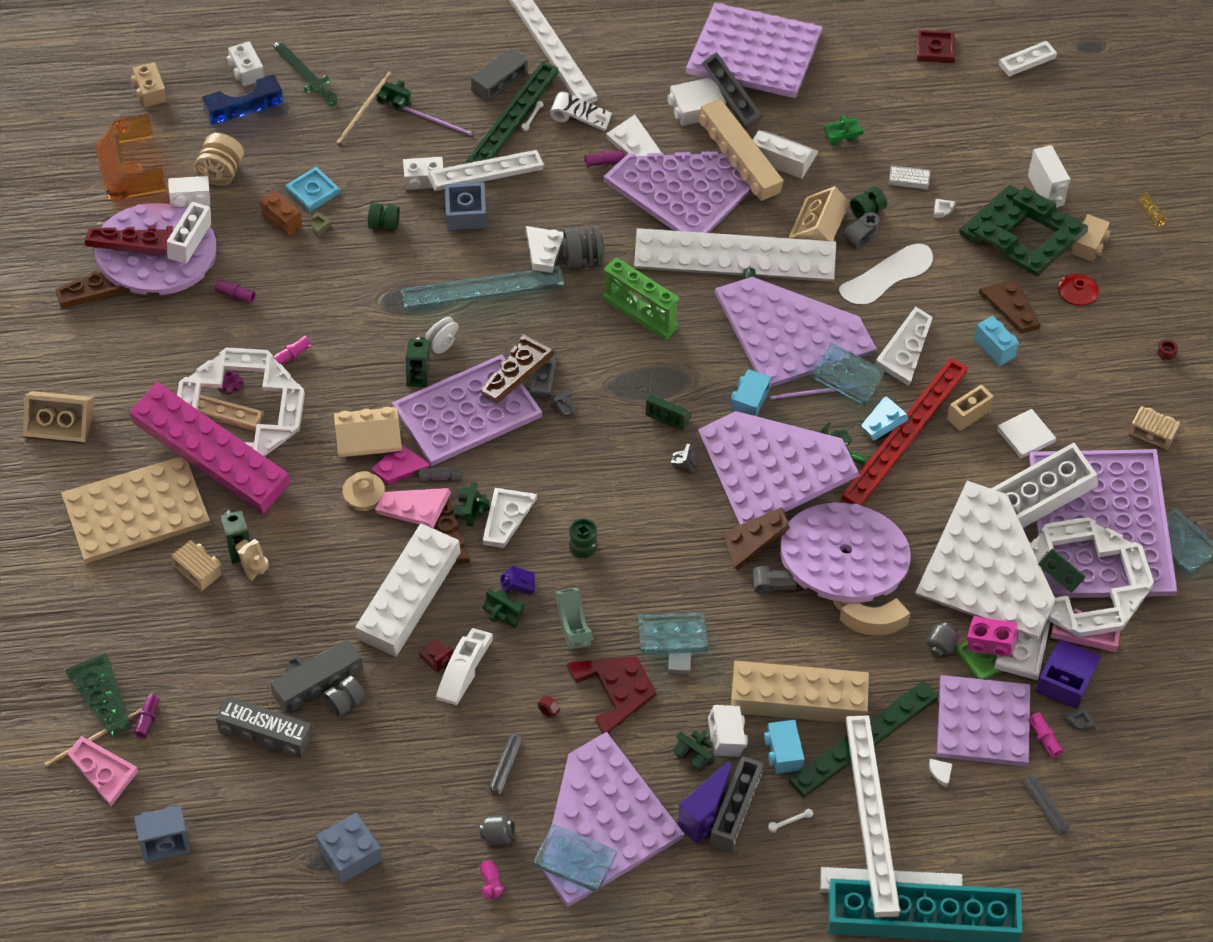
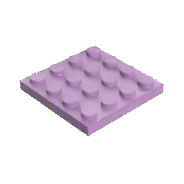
[936,675,1030,767]

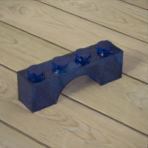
[202,74,284,125]

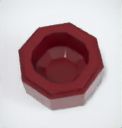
[1157,339,1178,360]
[538,696,560,718]

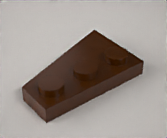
[978,279,1040,334]
[723,507,790,571]

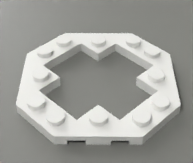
[177,347,305,457]
[1030,517,1154,637]

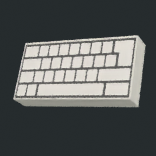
[889,166,930,189]

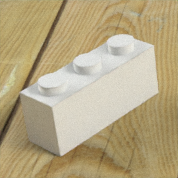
[167,202,211,264]

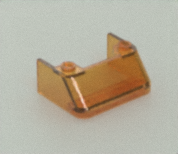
[95,113,166,200]

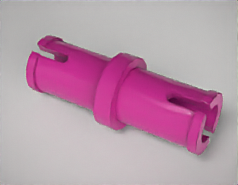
[273,336,312,365]
[1028,712,1063,758]

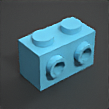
[974,316,1019,366]
[730,369,771,416]
[764,720,804,774]

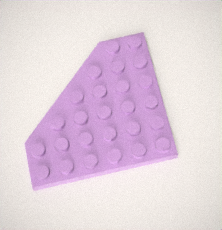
[603,152,752,233]
[715,277,877,388]
[698,411,860,525]
[542,732,684,908]

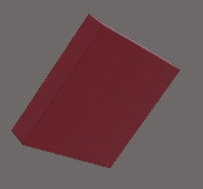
[917,30,955,63]

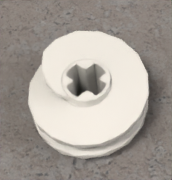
[425,317,459,354]

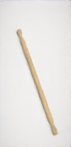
[337,72,391,144]
[45,709,142,767]

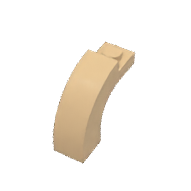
[833,598,910,636]

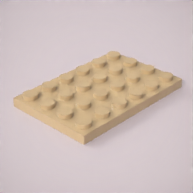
[61,456,211,564]

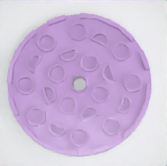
[95,203,217,295]
[780,502,911,603]

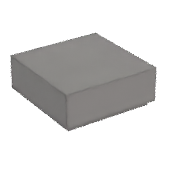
[668,650,691,675]

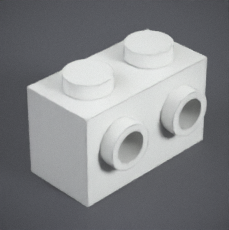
[227,41,265,87]
[403,157,443,190]
[168,176,210,208]
[708,705,748,757]

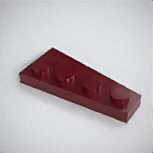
[85,226,173,256]

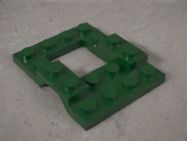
[959,185,1088,277]

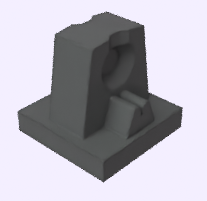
[549,390,575,417]
[671,444,698,474]

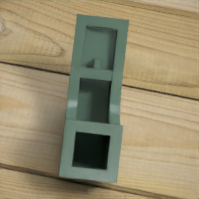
[555,587,593,649]

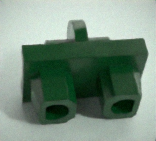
[376,80,412,111]
[454,482,491,526]
[482,589,525,628]
[673,730,716,771]

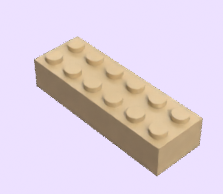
[730,661,869,723]

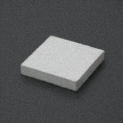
[997,409,1056,459]

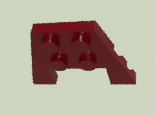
[567,656,656,734]

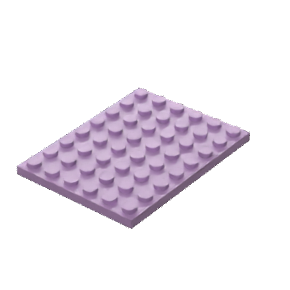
[1029,449,1177,598]

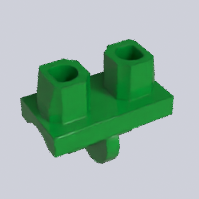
[824,115,863,146]

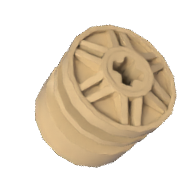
[194,133,244,186]

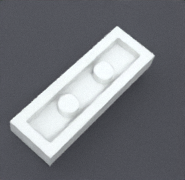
[998,41,1057,76]

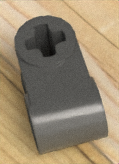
[843,212,880,249]

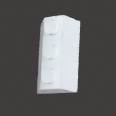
[753,130,818,179]

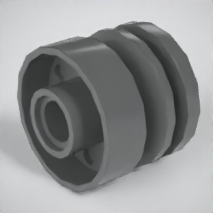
[562,224,604,269]

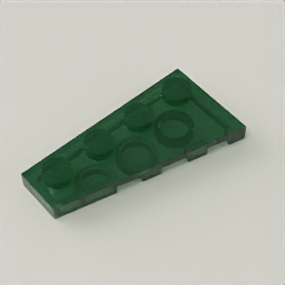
[64,653,132,736]

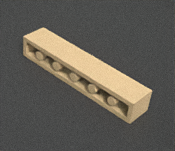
[699,99,784,201]

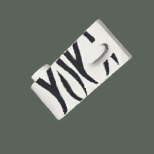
[550,92,612,132]

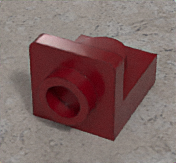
[419,639,453,673]

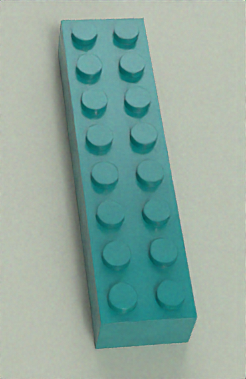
[828,878,1022,942]

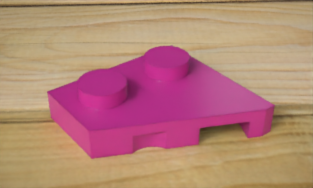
[371,444,430,485]

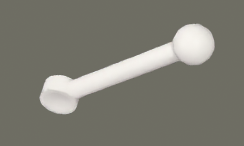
[522,101,544,131]
[768,809,813,832]

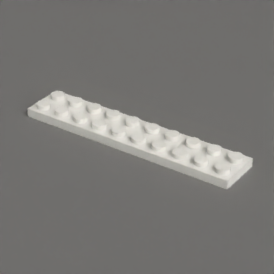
[634,228,836,282]

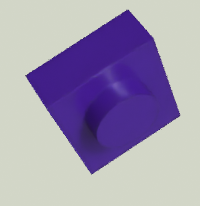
[500,566,535,595]

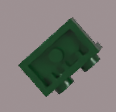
[645,394,691,430]
[1038,549,1085,593]

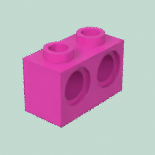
[967,616,1018,657]

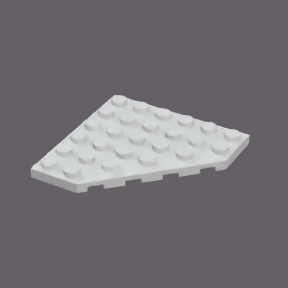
[915,481,1055,639]

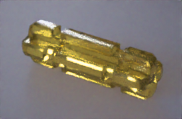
[1139,192,1165,226]

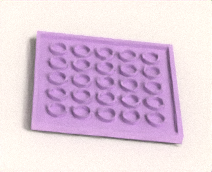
[686,3,822,98]

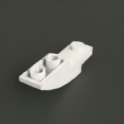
[436,628,493,705]

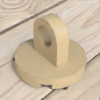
[342,471,385,511]

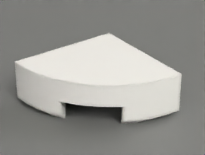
[933,199,955,218]
[929,759,952,787]

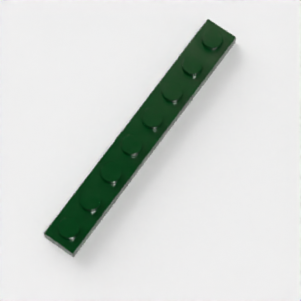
[466,62,559,163]
[789,680,939,798]

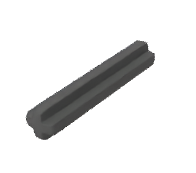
[489,733,522,795]
[1023,774,1069,834]

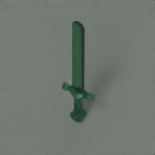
[274,42,338,106]

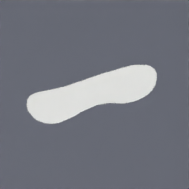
[839,243,933,304]

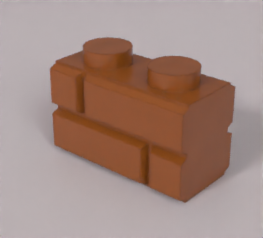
[260,191,303,236]

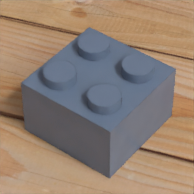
[445,182,487,230]
[134,806,191,863]
[316,812,382,884]

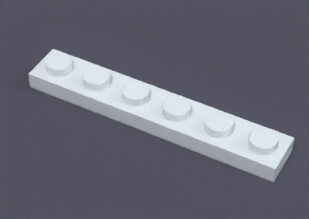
[428,150,544,191]
[820,867,962,893]

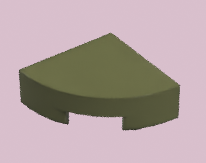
[312,212,332,237]

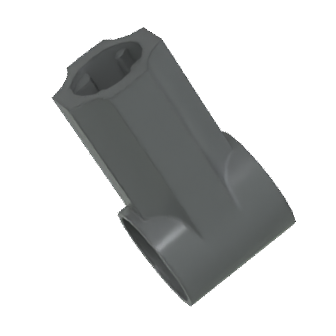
[753,566,797,595]

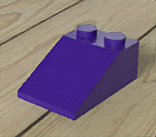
[677,762,731,844]

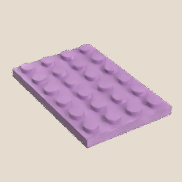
[392,355,542,467]

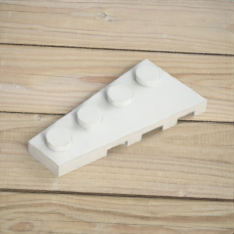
[606,115,661,156]
[874,307,933,386]

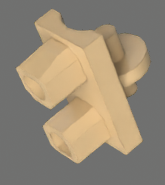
[235,539,269,581]

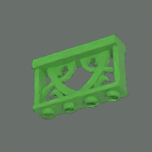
[602,258,679,341]

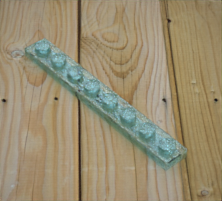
[401,266,564,309]

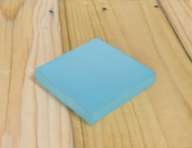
[285,167,341,213]

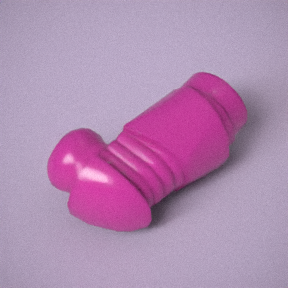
[479,860,504,899]

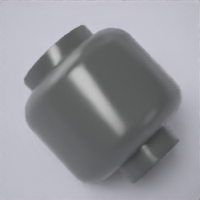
[927,622,959,657]
[480,814,516,846]

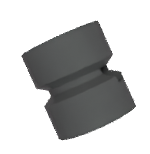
[323,676,366,718]

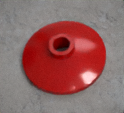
[1058,274,1099,306]

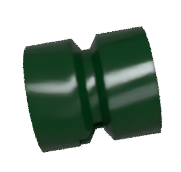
[850,186,887,219]
[368,203,400,231]
[569,518,597,558]

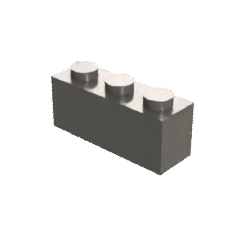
[471,48,528,102]

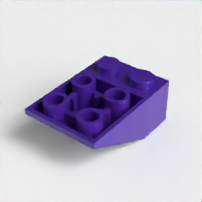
[1036,639,1101,709]

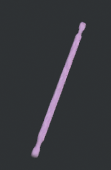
[390,101,473,136]
[770,383,867,400]

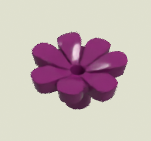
[218,371,243,395]

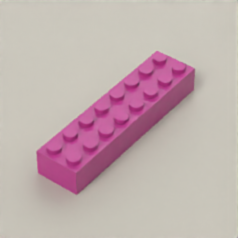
[129,382,291,515]

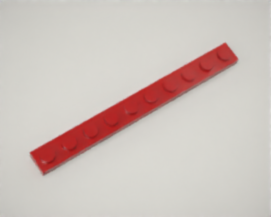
[841,358,968,506]

